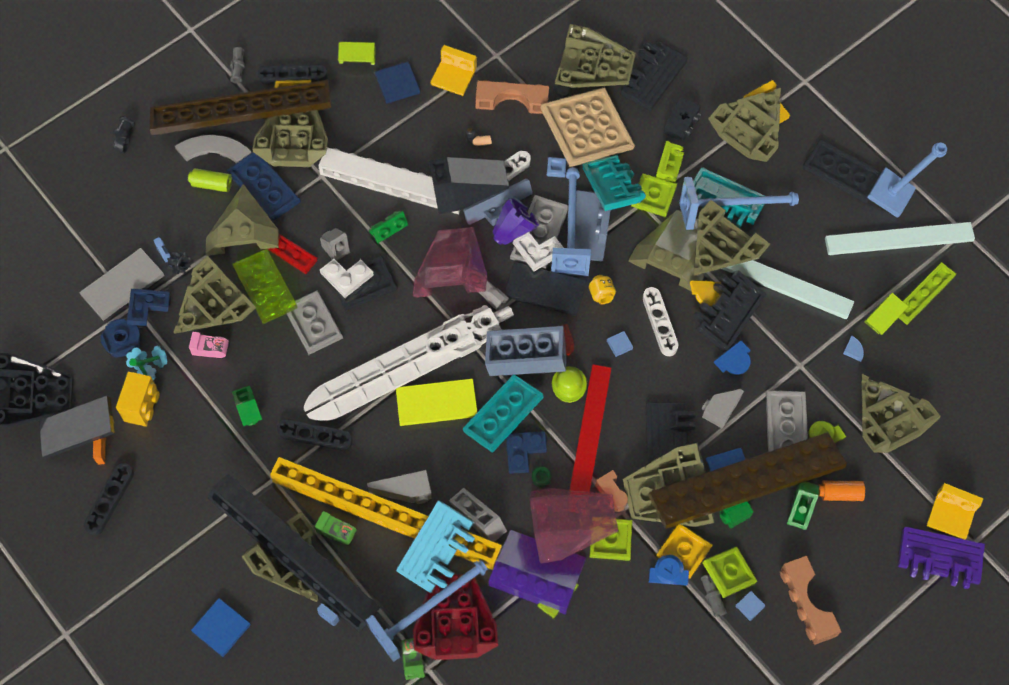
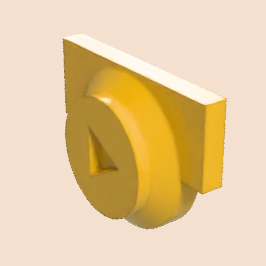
[690,280,721,307]

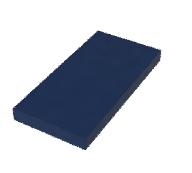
[227,152,300,222]

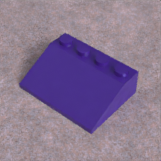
[489,530,586,615]

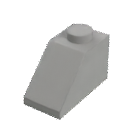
[320,228,350,261]
[702,389,744,429]

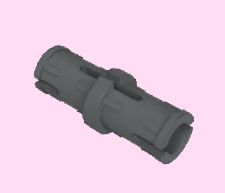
[230,47,245,83]
[700,575,727,617]

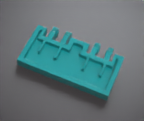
[583,155,646,211]
[693,167,765,229]

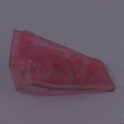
[413,227,487,297]
[530,488,618,563]

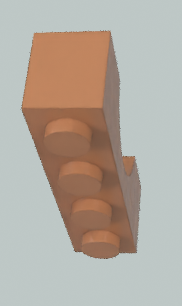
[476,80,549,114]
[780,556,841,645]

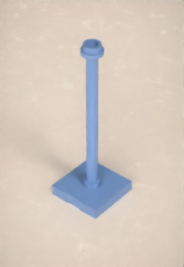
[867,143,947,218]
[551,168,591,276]
[679,177,799,230]
[366,560,488,662]

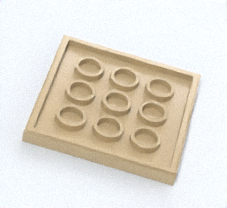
[540,88,635,167]

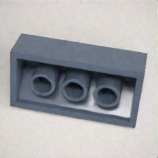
[485,326,566,376]

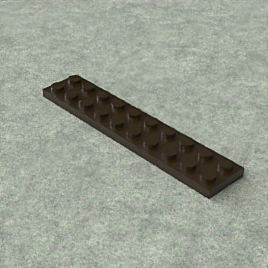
[150,80,331,135]
[648,432,847,529]

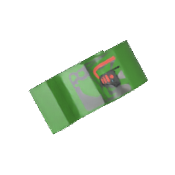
[315,511,357,545]
[402,638,425,680]

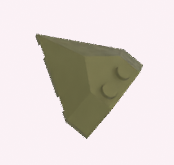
[709,88,781,162]
[206,184,279,256]
[694,200,770,276]
[174,256,256,333]
[862,374,940,453]
[242,512,318,602]

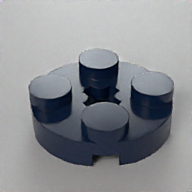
[101,319,141,358]

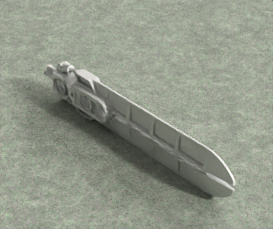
[304,305,514,421]

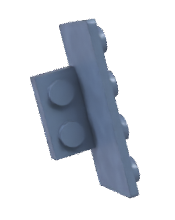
[575,191,611,262]

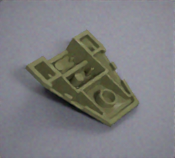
[628,210,704,291]
[623,443,714,527]

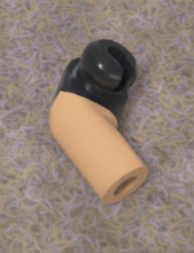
[466,128,491,146]

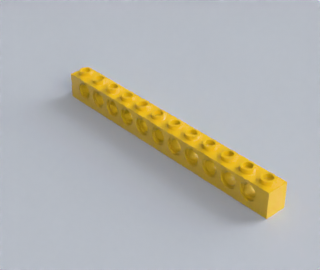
[270,457,502,570]

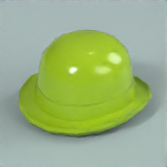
[552,366,587,403]

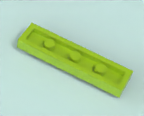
[898,262,956,325]

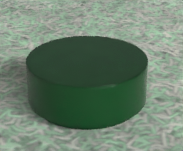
[532,466,552,487]

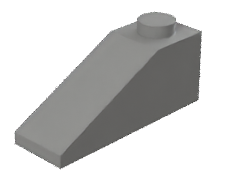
[367,470,432,504]
[449,488,506,542]

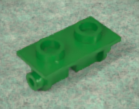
[369,211,408,244]

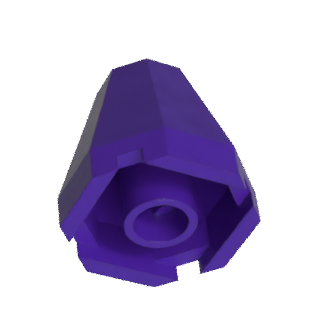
[492,198,540,245]

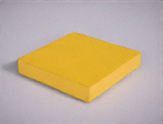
[656,524,712,578]

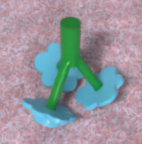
[126,346,167,380]

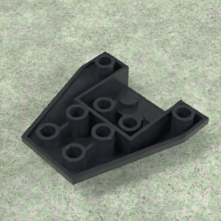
[429,157,509,214]
[0,353,72,428]

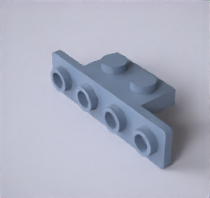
[463,179,532,226]

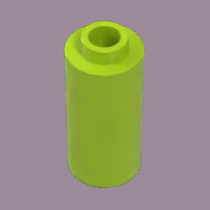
[188,168,232,192]

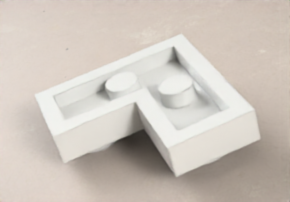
[513,232,563,271]
[320,259,373,298]

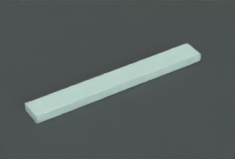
[825,222,975,255]
[721,260,854,320]

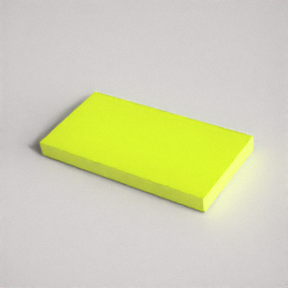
[396,379,477,426]

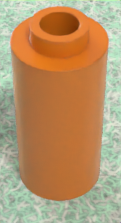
[819,481,865,501]

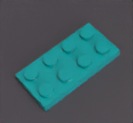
[463,374,544,453]

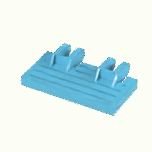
[396,500,475,593]

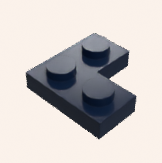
[127,289,170,326]
[506,431,547,474]

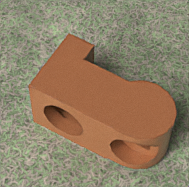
[595,470,628,512]

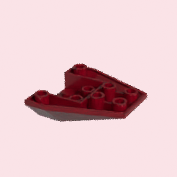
[413,574,498,660]

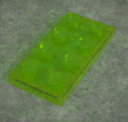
[233,249,298,324]

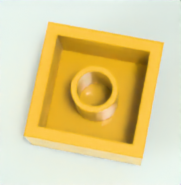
[116,372,159,427]

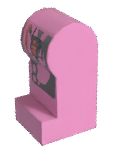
[189,332,229,358]

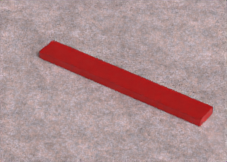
[566,364,611,515]

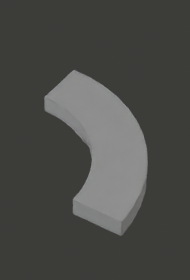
[175,135,252,163]

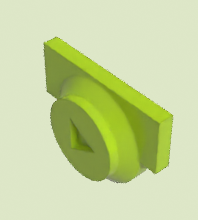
[808,421,846,443]

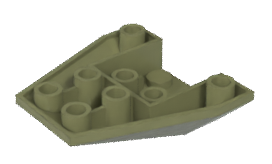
[555,24,636,88]
[253,110,328,167]

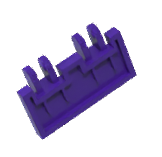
[898,527,985,589]

